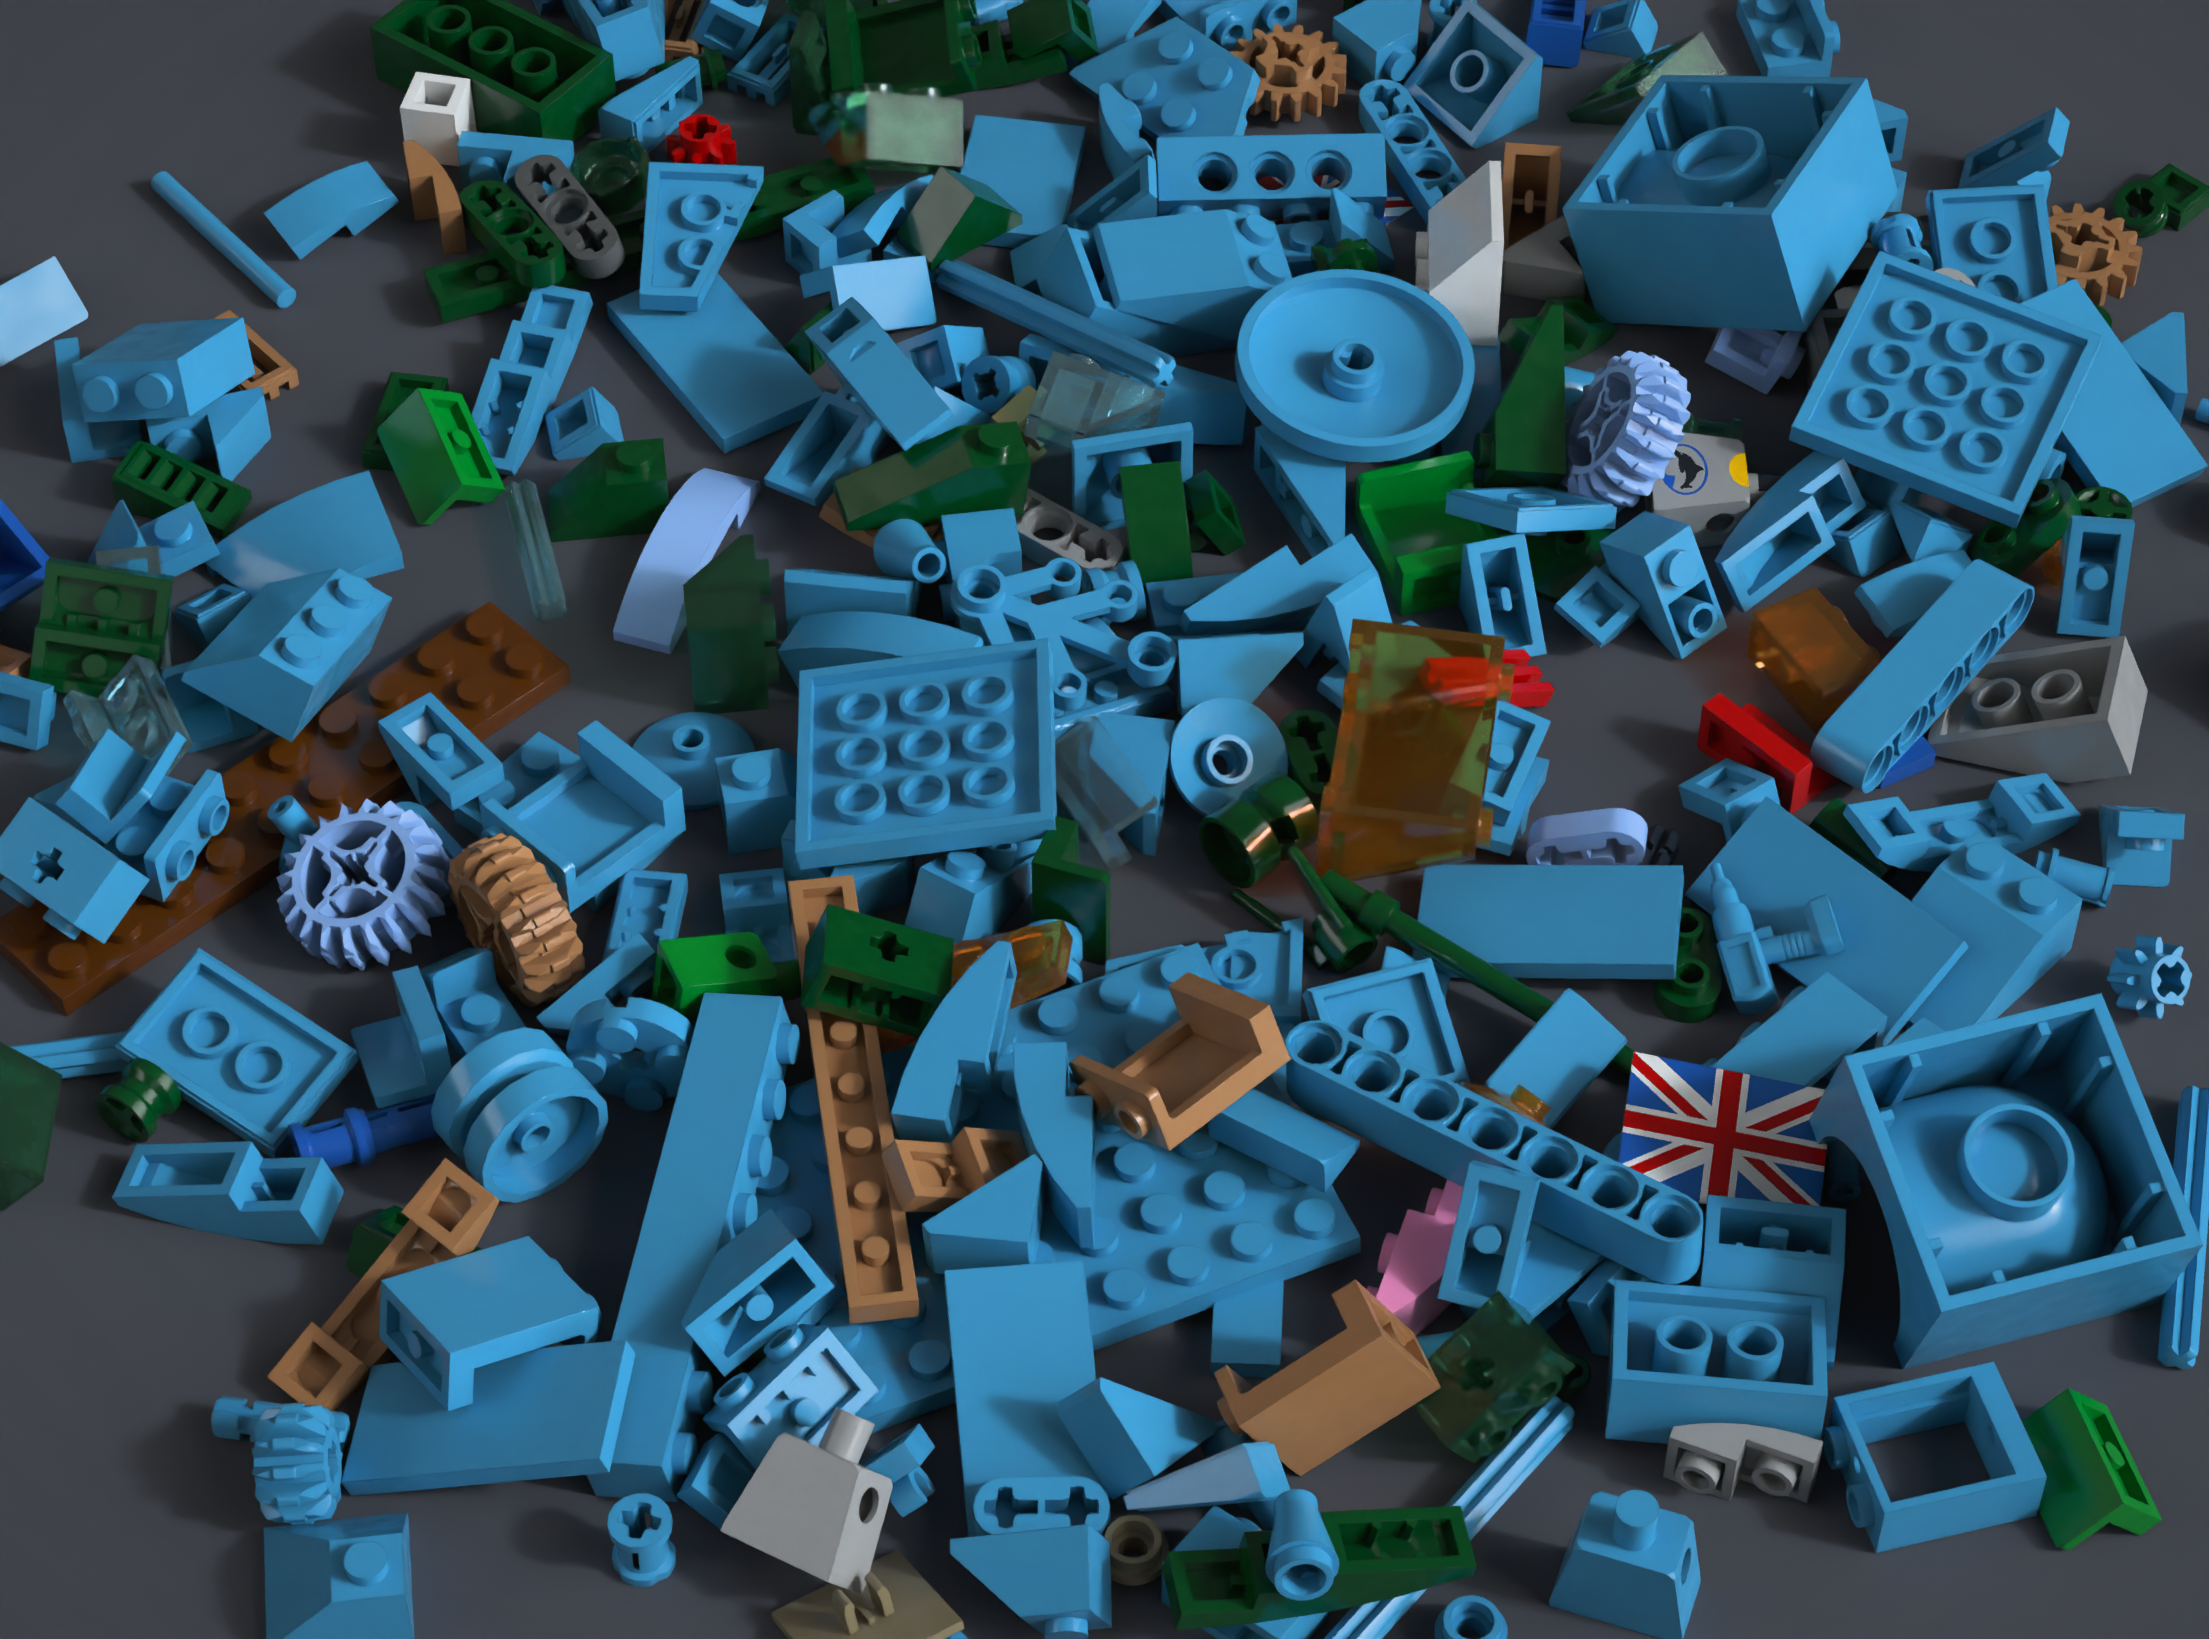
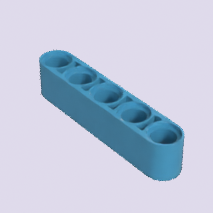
[1809,559,2035,794]

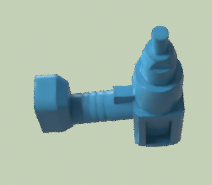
[1710,863,1845,1014]

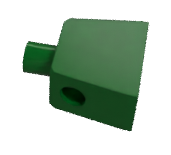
[651,932,802,1028]

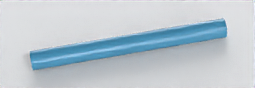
[151,171,296,308]

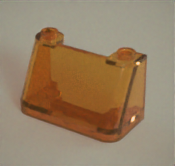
[1316,619,1515,882]

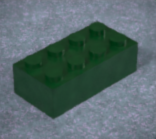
[370,0,617,142]

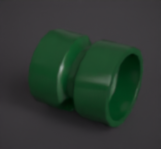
[1199,772,1321,889]

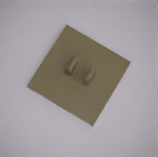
[771,1550,965,1639]

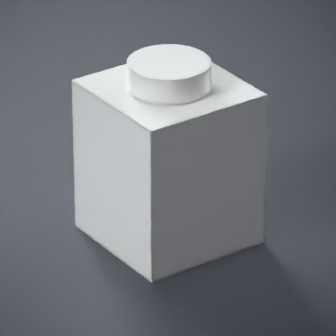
[400,72,477,167]

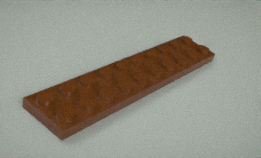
[0,601,571,1016]

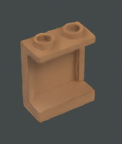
[1069,972,1291,1151]
[1214,1280,1441,1477]

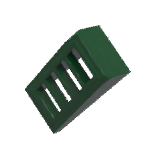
[112,440,252,539]

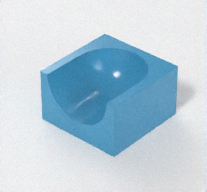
[1562,75,1898,332]
[1809,993,2203,1370]

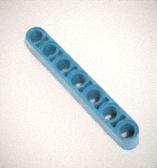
[1285,1020,1703,1284]

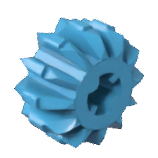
[251,1402,343,1525]

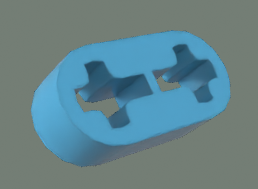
[972,1476,1110,1536]

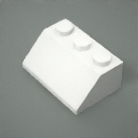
[1415,161,1504,346]

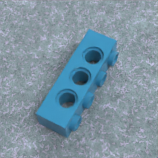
[1155,133,1387,224]

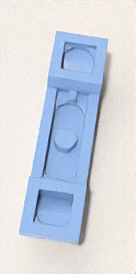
[613,468,761,654]

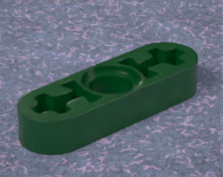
[460,180,566,288]

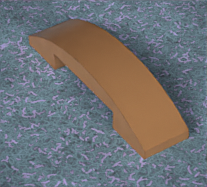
[267,1158,500,1411]

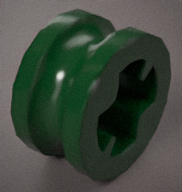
[2113,180,2169,238]

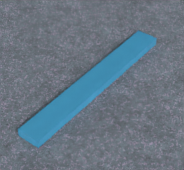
[1210,931,1294,1378]

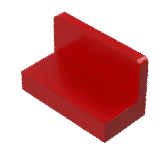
[1697,693,1838,814]

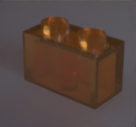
[1747,587,1882,735]

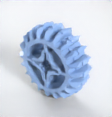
[1560,350,1691,513]
[276,798,451,971]

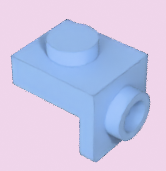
[1705,328,1806,395]

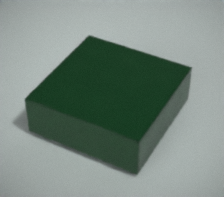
[2132,164,2209,231]

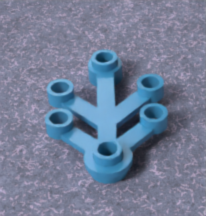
[950,557,1178,711]

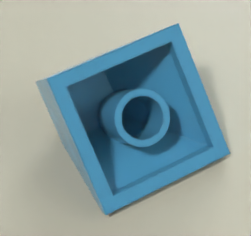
[1072,422,1193,530]
[1169,629,1304,715]
[264,1512,414,1639]

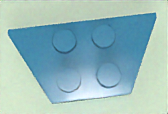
[1069,17,1260,187]

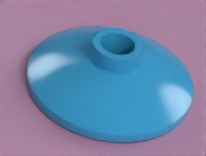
[1168,697,1288,817]
[633,712,755,810]

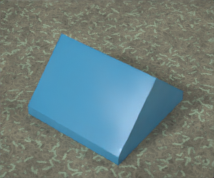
[1403,0,1543,149]
[784,568,924,637]

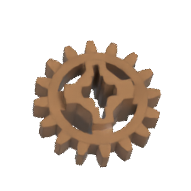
[1230,24,1347,122]
[2048,203,2143,306]

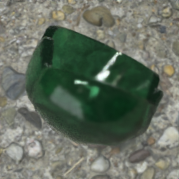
[569,136,651,216]

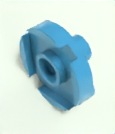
[566,997,695,1112]

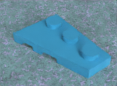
[639,162,764,312]

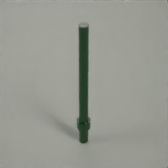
[1321,869,1636,1079]

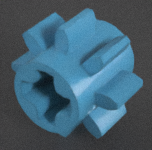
[2107,935,2192,1019]

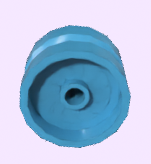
[431,1027,609,1203]

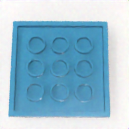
[1788,251,2103,529]
[795,638,1057,870]

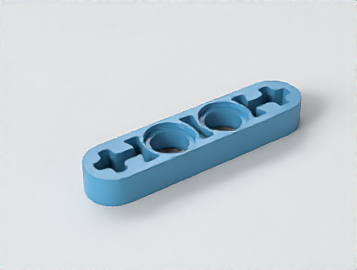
[1358,79,1466,226]

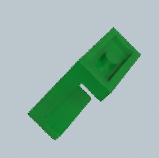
[1354,451,1512,616]

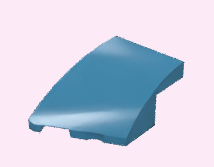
[205,470,404,599]

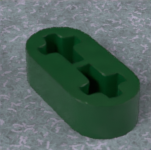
[1279,709,1356,817]

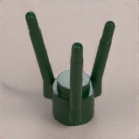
[1230,845,1378,973]

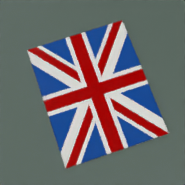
[1618,1052,1827,1206]

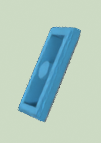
[1484,988,1628,1129]
[1208,1088,1360,1193]

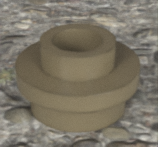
[1103,1515,1169,1586]

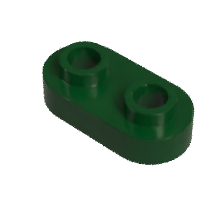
[1971,478,2081,577]
[1652,906,1722,1023]

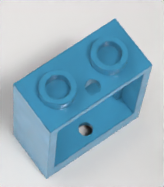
[1821,1362,2047,1553]

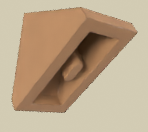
[1502,142,1563,250]

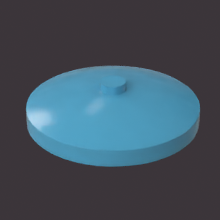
[1235,269,1475,463]

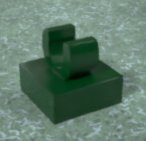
[1185,470,1246,556]

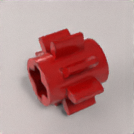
[666,114,737,165]

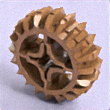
[448,833,585,1008]

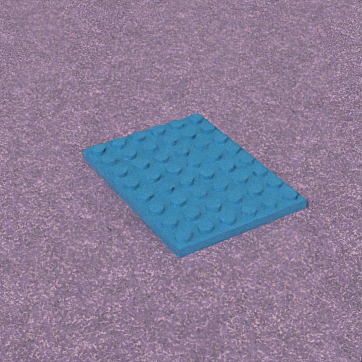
[755,943,1361,1434]

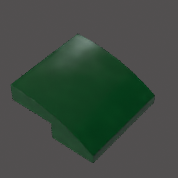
[29,557,174,706]

